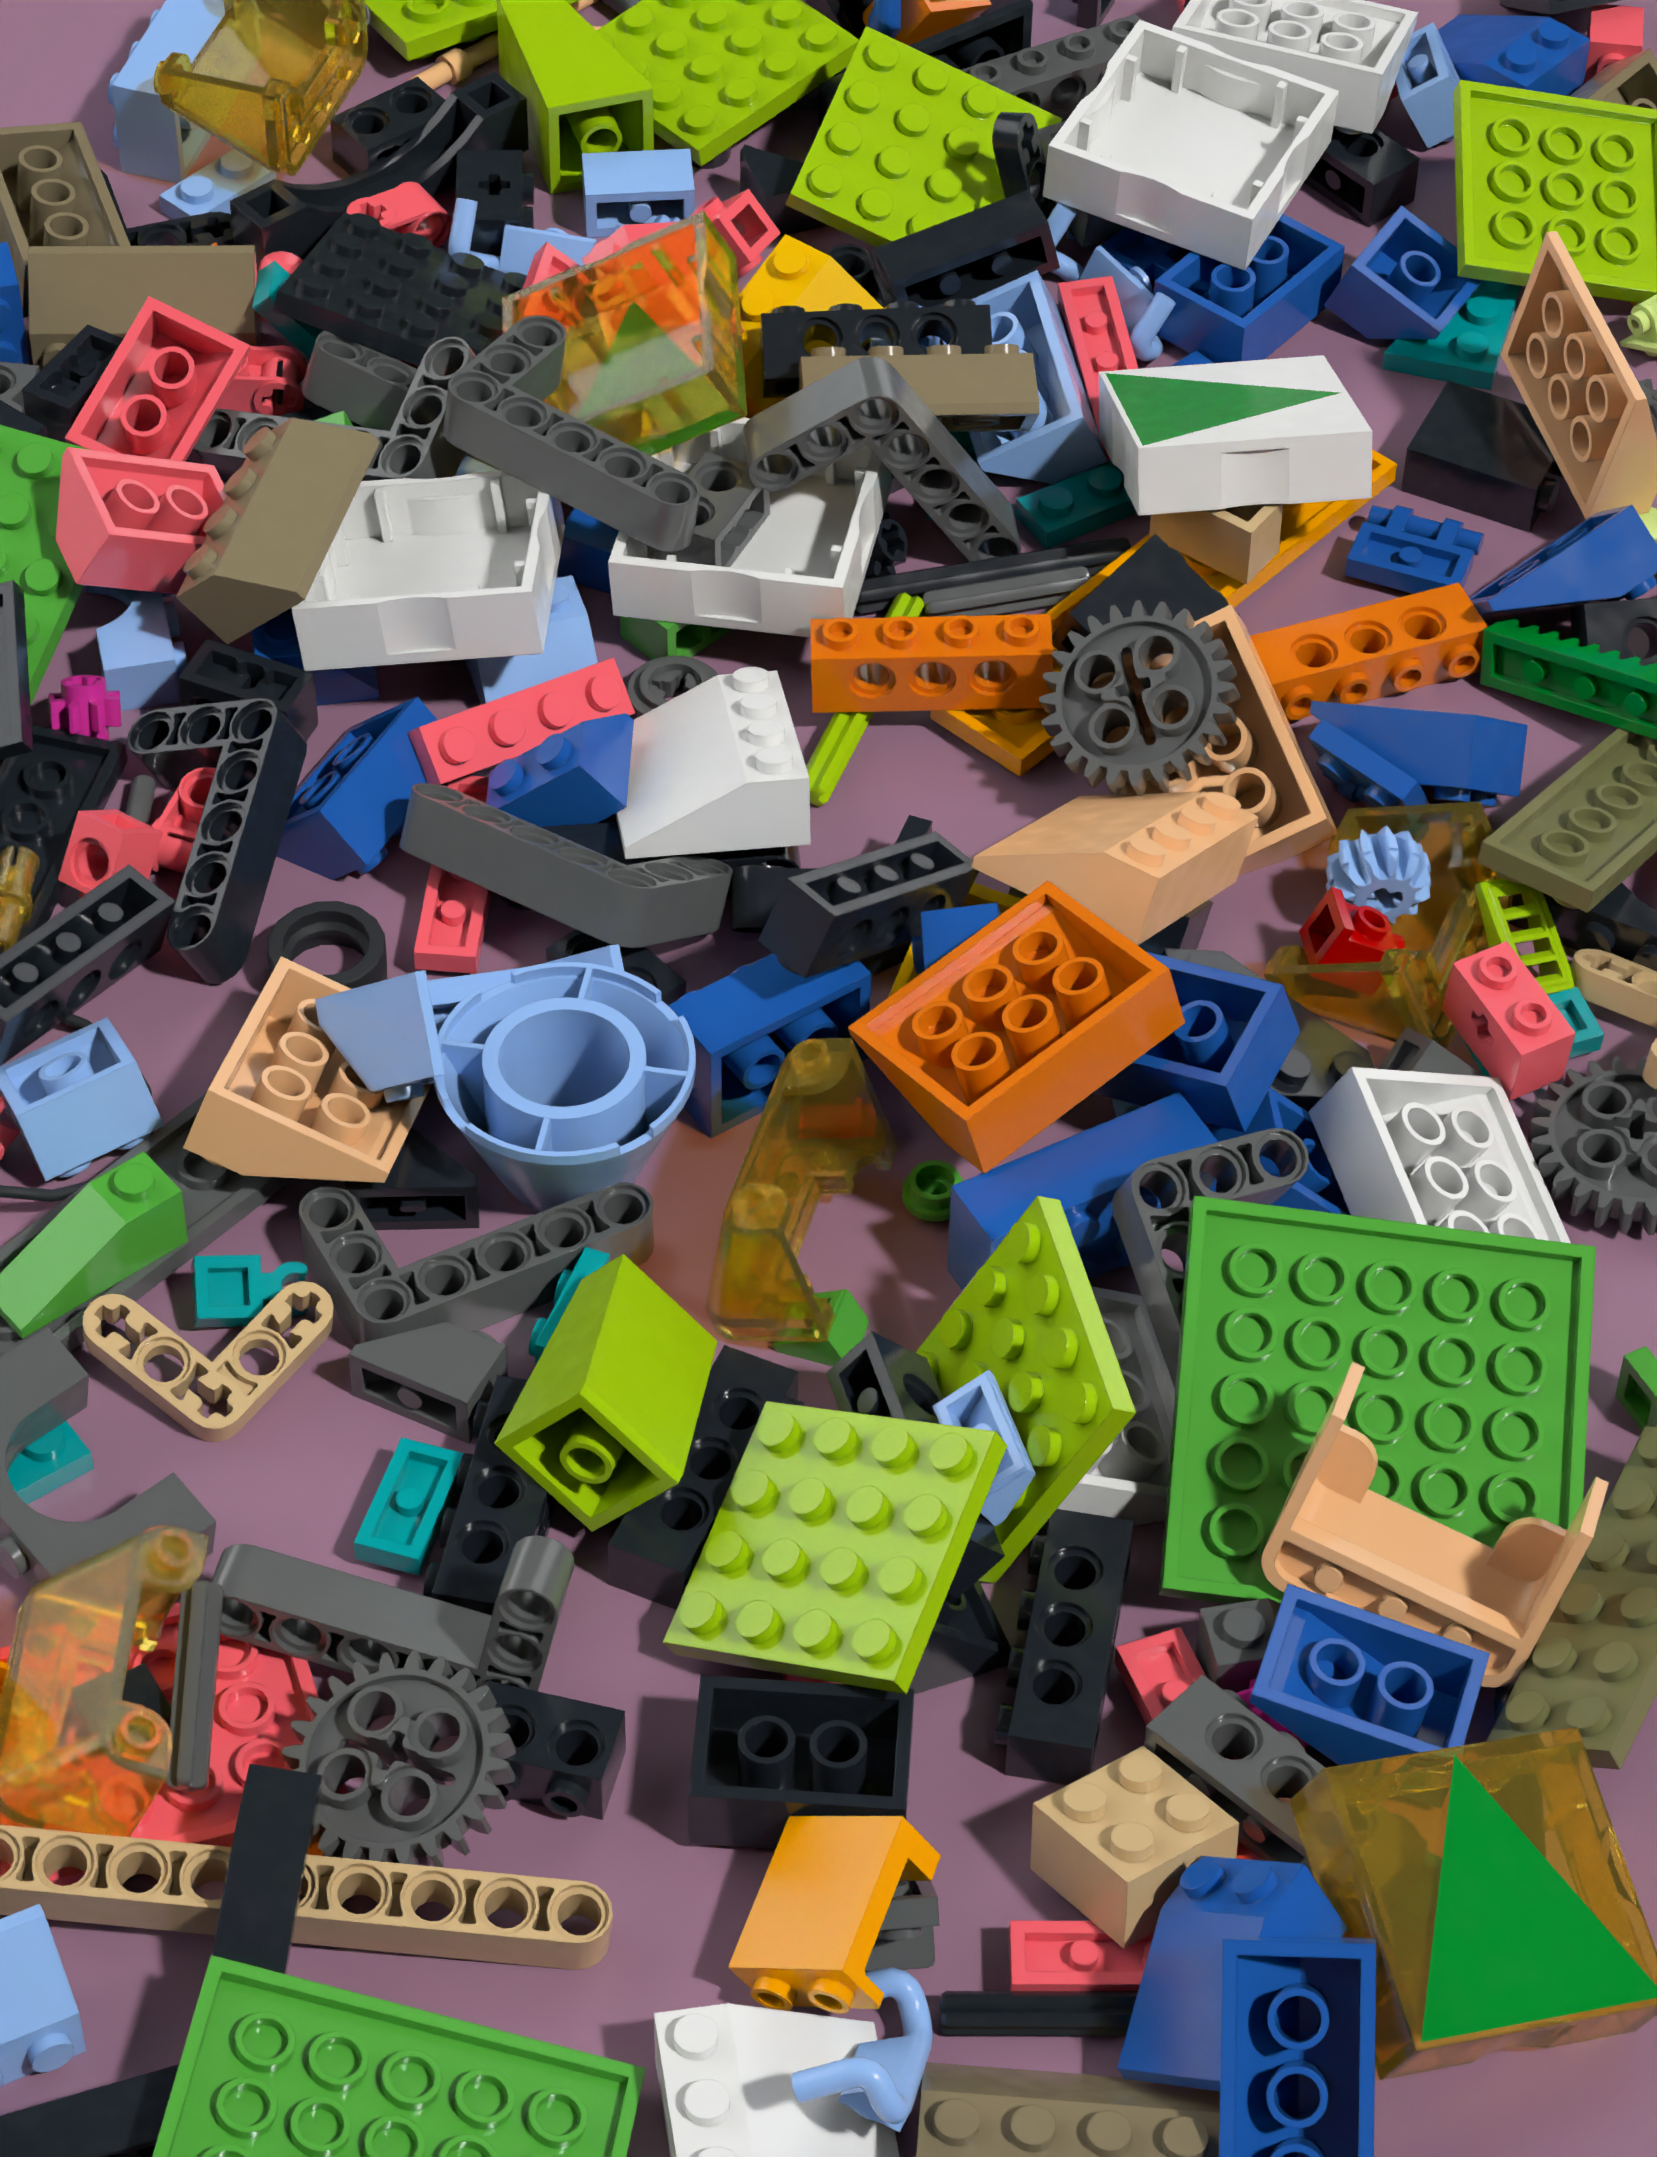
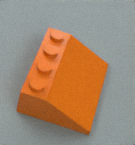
[848,880,1185,1174]

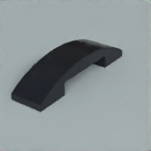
[212,1764,323,1974]

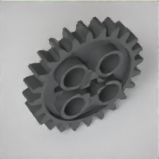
[1039,600,1240,796]
[1528,1056,1657,1235]
[281,1651,516,1868]

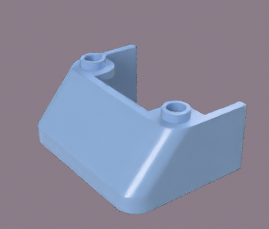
[315,944,624,1103]

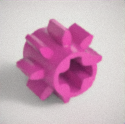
[48,675,122,740]

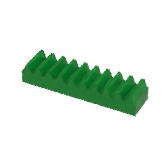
[1480,619,1657,740]

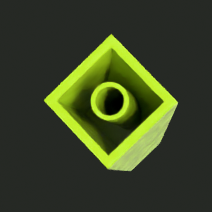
[496,0,654,194]
[494,1254,718,1532]

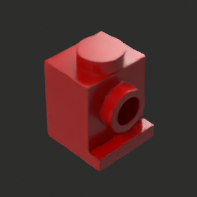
[1299,886,1405,992]

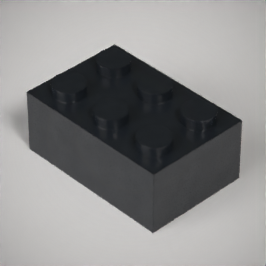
[688,1675,914,1849]

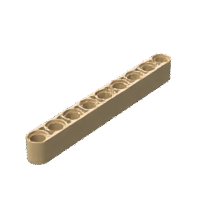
[0,1825,613,1970]

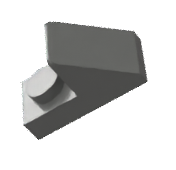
[865,1881,940,1971]

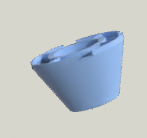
[433,962,696,1212]

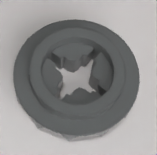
[627,656,718,718]

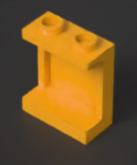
[728,1816,941,2014]

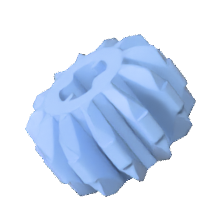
[1326,825,1431,925]

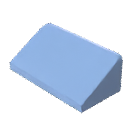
[932,1370,1036,1526]

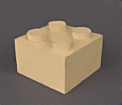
[1030,1746,1239,1949]

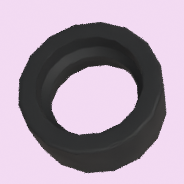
[267,901,387,989]

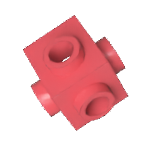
[691,189,781,278]

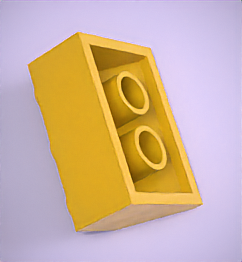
[698,234,884,419]

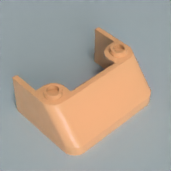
[1261,1362,1609,1688]

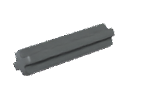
[921,566,1091,617]
[165,1580,224,1792]

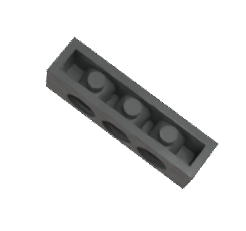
[961,14,1140,122]
[1144,1674,1425,1937]

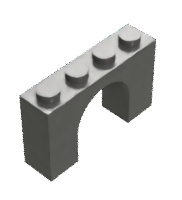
[0,1327,216,1630]

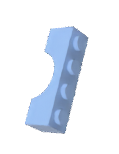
[84,585,187,711]

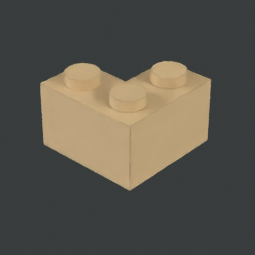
[1149,504,1283,585]

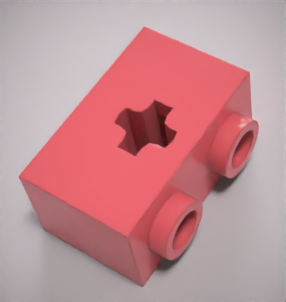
[1442,941,1576,1101]

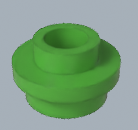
[902,1160,964,1222]

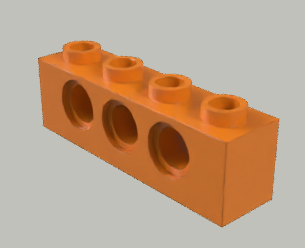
[1250,582,1488,722]
[810,614,1053,713]

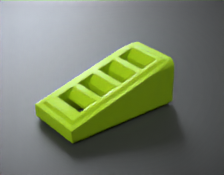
[1475,878,1575,995]

